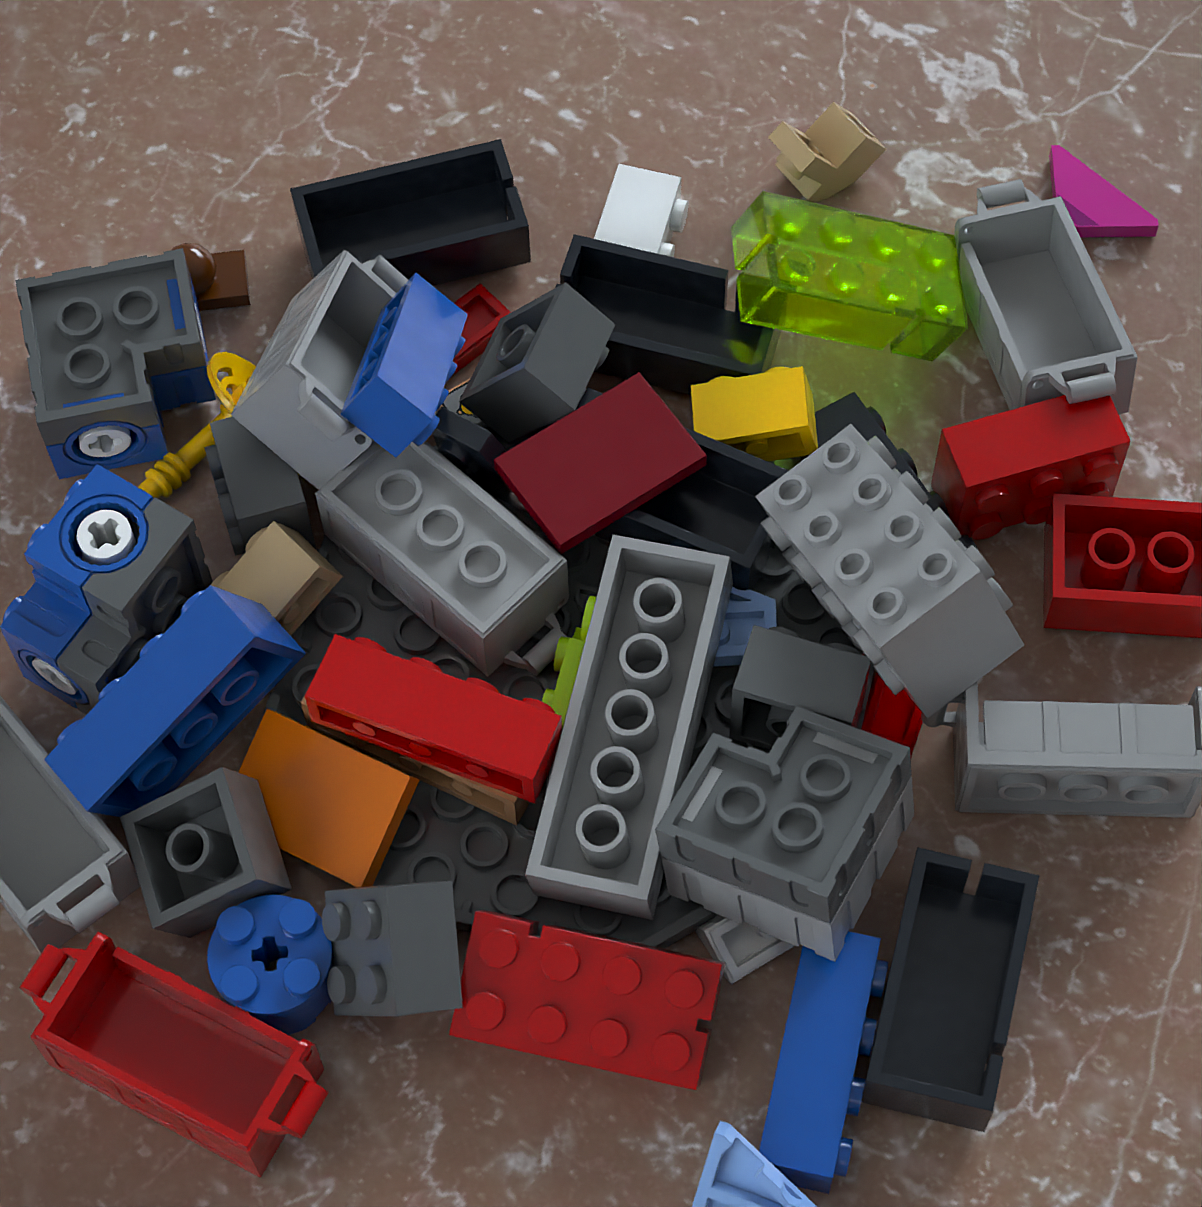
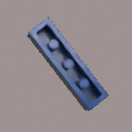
[341,273,468,458]
[759,931,889,1194]

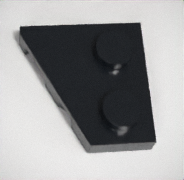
[432,406,530,515]

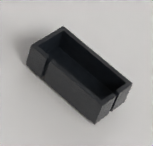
[290,139,531,286]
[555,234,788,395]
[575,388,789,590]
[861,847,1040,1132]

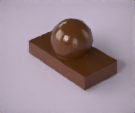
[171,243,250,311]

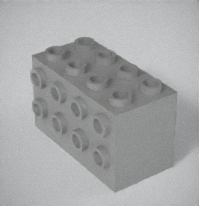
[755,424,1024,719]

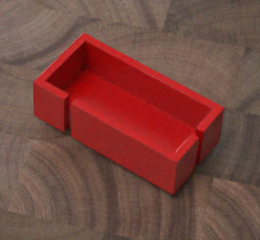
[449,910,726,1090]

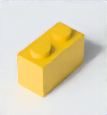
[691,366,818,462]

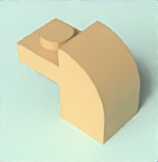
[768,102,886,202]

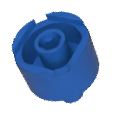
[207,895,333,1035]

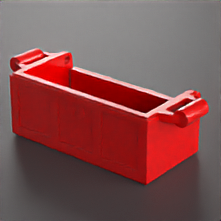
[20,932,328,1178]

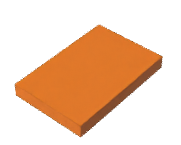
[238,708,420,887]

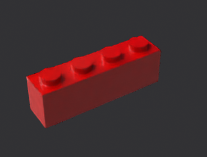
[305,634,562,803]

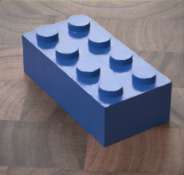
[44,585,306,817]

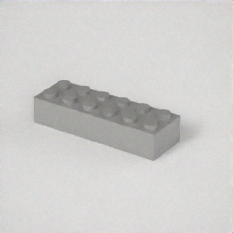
[525,535,733,920]

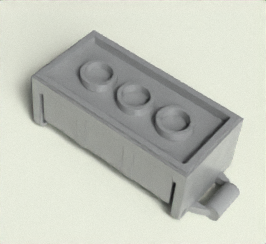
[951,179,1138,414]
[231,250,408,490]
[315,441,569,677]
[921,682,1202,818]
[0,696,140,954]

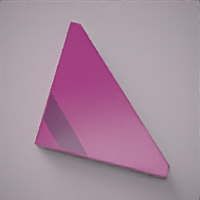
[1049,145,1159,237]

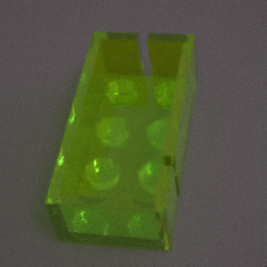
[731,191,968,361]

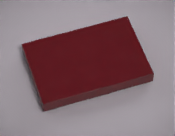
[494,372,707,554]

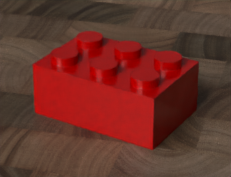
[931,395,1131,540]
[1043,493,1202,638]

